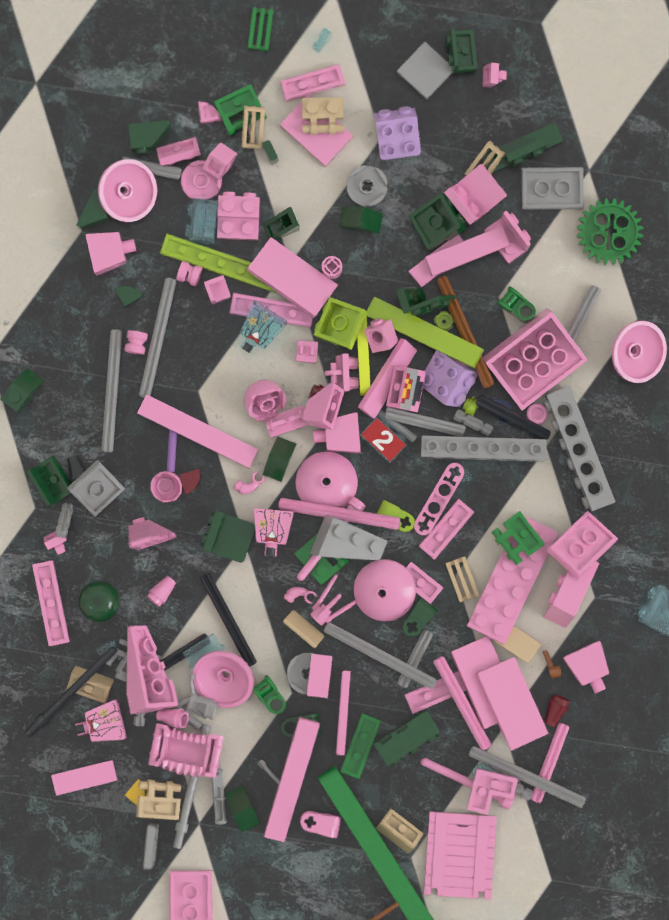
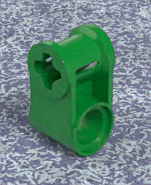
[496,286,536,323]
[253,675,286,714]

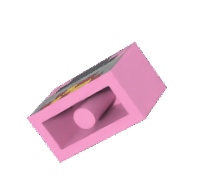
[386,366,426,412]

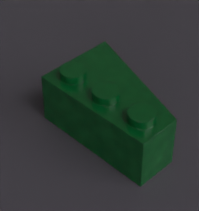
[374,710,440,766]

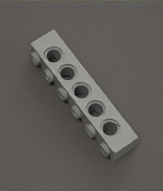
[543,386,615,512]
[420,436,547,462]

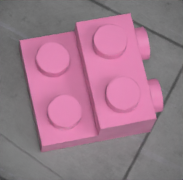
[217,192,260,241]

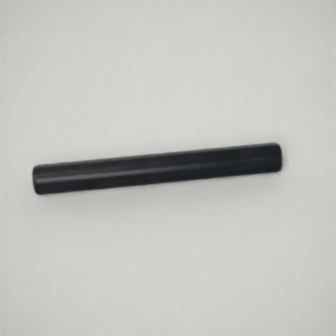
[200,573,257,667]

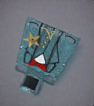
[240,300,288,353]

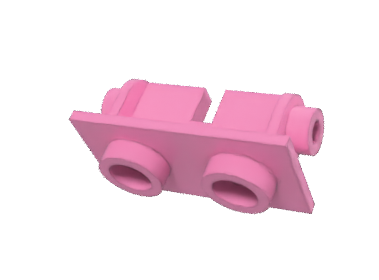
[265,405,309,437]

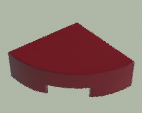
[179,469,200,495]

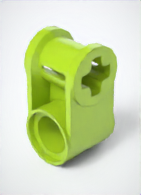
[376,500,415,532]

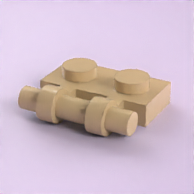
[302,97,344,135]
[136,779,181,820]

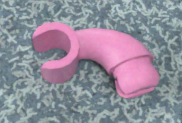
[234,471,265,494]
[284,587,317,604]

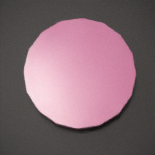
[181,160,222,202]

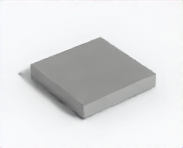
[397,42,452,100]
[67,460,125,517]
[143,823,159,869]

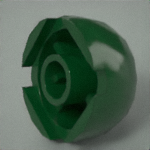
[79,581,120,622]

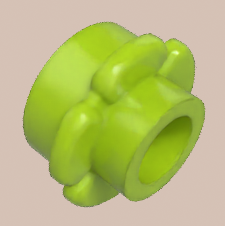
[434,311,454,331]
[462,396,478,416]

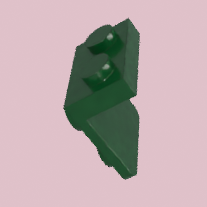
[201,510,255,563]

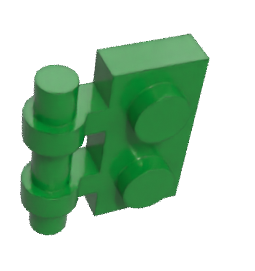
[491,511,545,566]

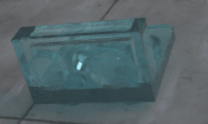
[638,584,669,637]

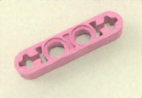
[414,463,464,535]

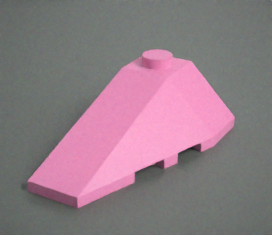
[128,517,177,550]
[127,626,178,714]

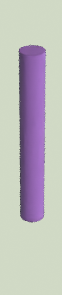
[166,430,177,472]

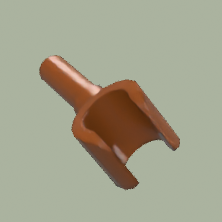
[543,650,561,678]

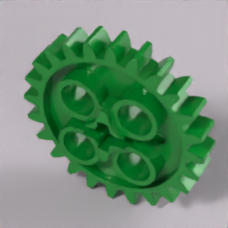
[576,198,644,266]

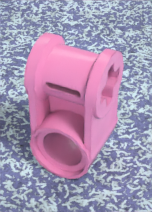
[300,811,342,838]

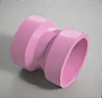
[322,256,342,279]
[176,261,203,287]
[124,330,148,355]

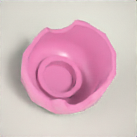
[150,471,182,503]

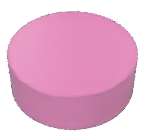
[526,403,548,424]

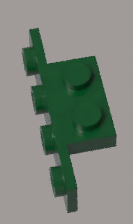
[482,123,563,173]

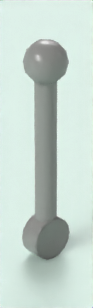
[258,760,280,785]

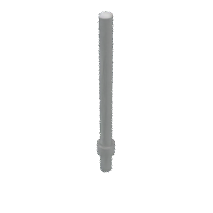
[173,724,211,849]

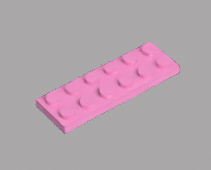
[467,516,558,645]

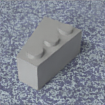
[310,515,388,560]

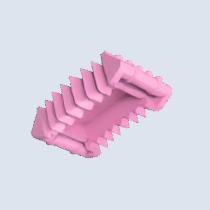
[148,723,224,778]

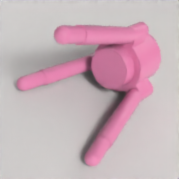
[310,574,357,626]

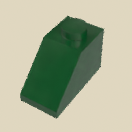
[128,120,171,155]
[0,368,44,413]

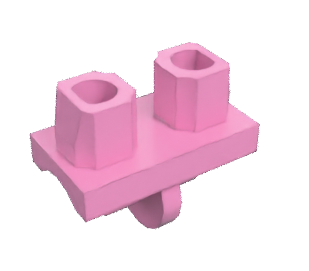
[325,354,359,392]

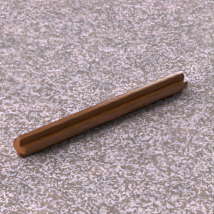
[437,276,494,388]

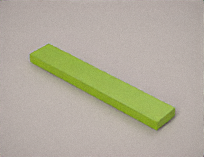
[160,234,277,294]
[367,297,484,368]

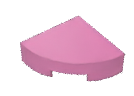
[198,102,221,124]

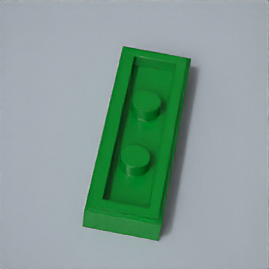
[340,713,381,779]

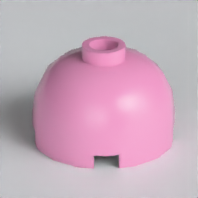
[244,379,287,421]

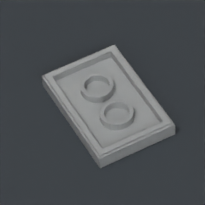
[521,167,584,210]

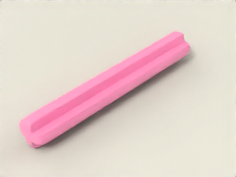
[531,723,569,803]

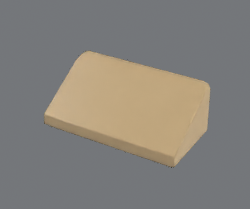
[283,610,324,648]
[494,625,541,664]
[66,666,114,704]
[376,808,424,853]

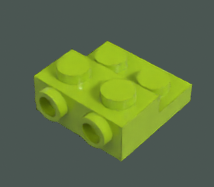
[314,297,367,350]

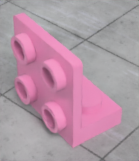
[444,164,507,225]
[484,211,531,264]

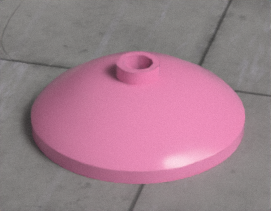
[98,159,157,222]
[612,321,667,383]
[296,452,358,508]
[354,559,416,621]
[192,651,254,708]

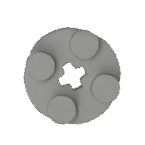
[347,166,387,208]
[287,653,314,694]

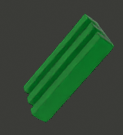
[248,7,273,51]

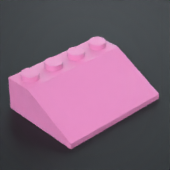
[483,308,588,410]

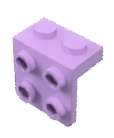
[374,107,421,160]
[423,350,478,407]

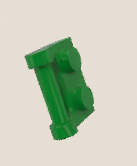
[214,84,267,135]
[294,533,349,585]

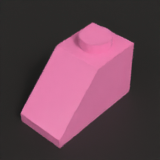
[302,383,345,429]

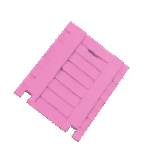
[424,811,497,900]

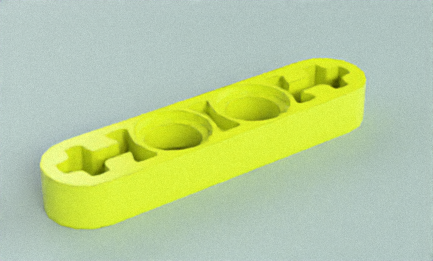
[357,315,370,396]

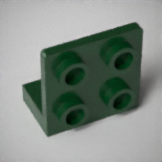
[396,286,456,316]

